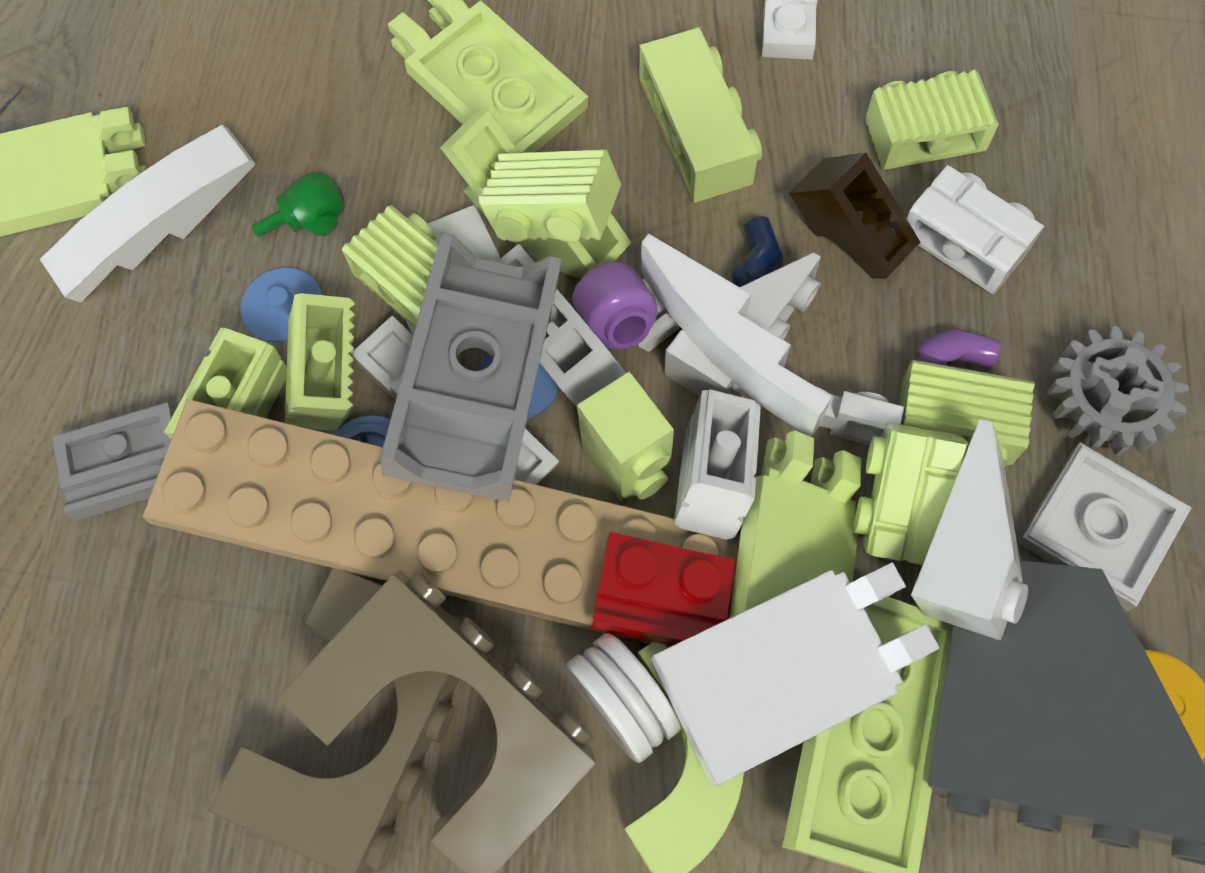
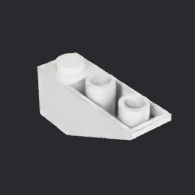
[665,253,821,397]

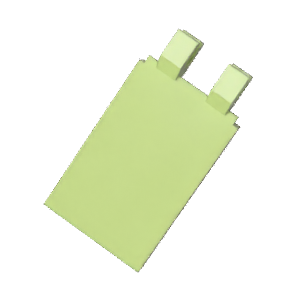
[388,0,589,153]
[0,107,147,237]
[729,430,861,619]

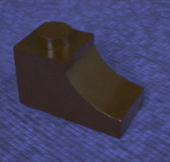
[789,152,921,279]

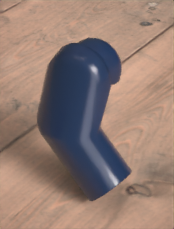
[732,216,783,287]

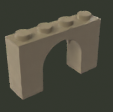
[208,568,465,873]
[276,570,596,873]

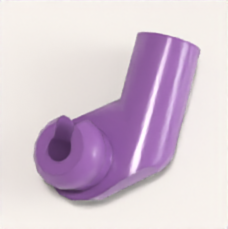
[916,329,1001,368]

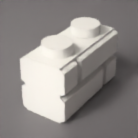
[907,165,1044,295]
[674,389,761,540]

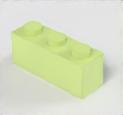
[639,27,762,203]

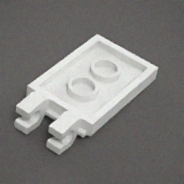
[650,562,940,787]

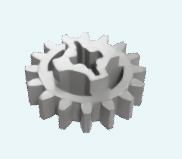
[1047,326,1189,456]

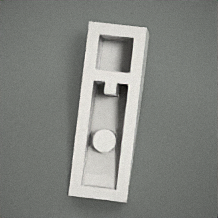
[497,244,626,407]
[911,419,1028,641]

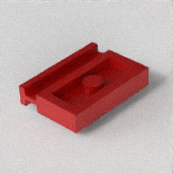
[590,532,735,646]

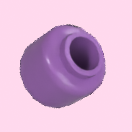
[572,262,657,349]

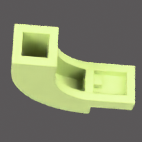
[440,109,632,279]
[625,642,744,873]

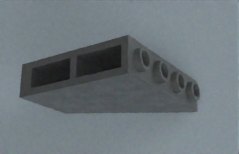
[928,560,1205,866]

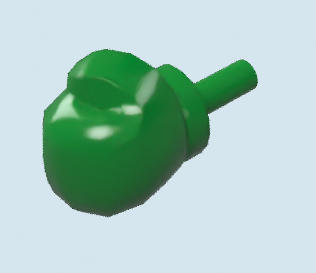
[252,172,345,237]

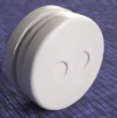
[565,633,681,763]

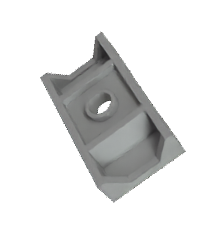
[380,232,562,502]

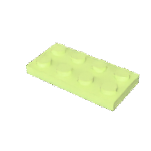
[782,597,953,873]

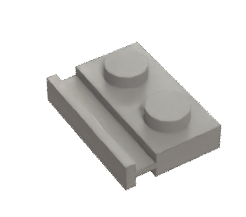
[52,402,175,521]

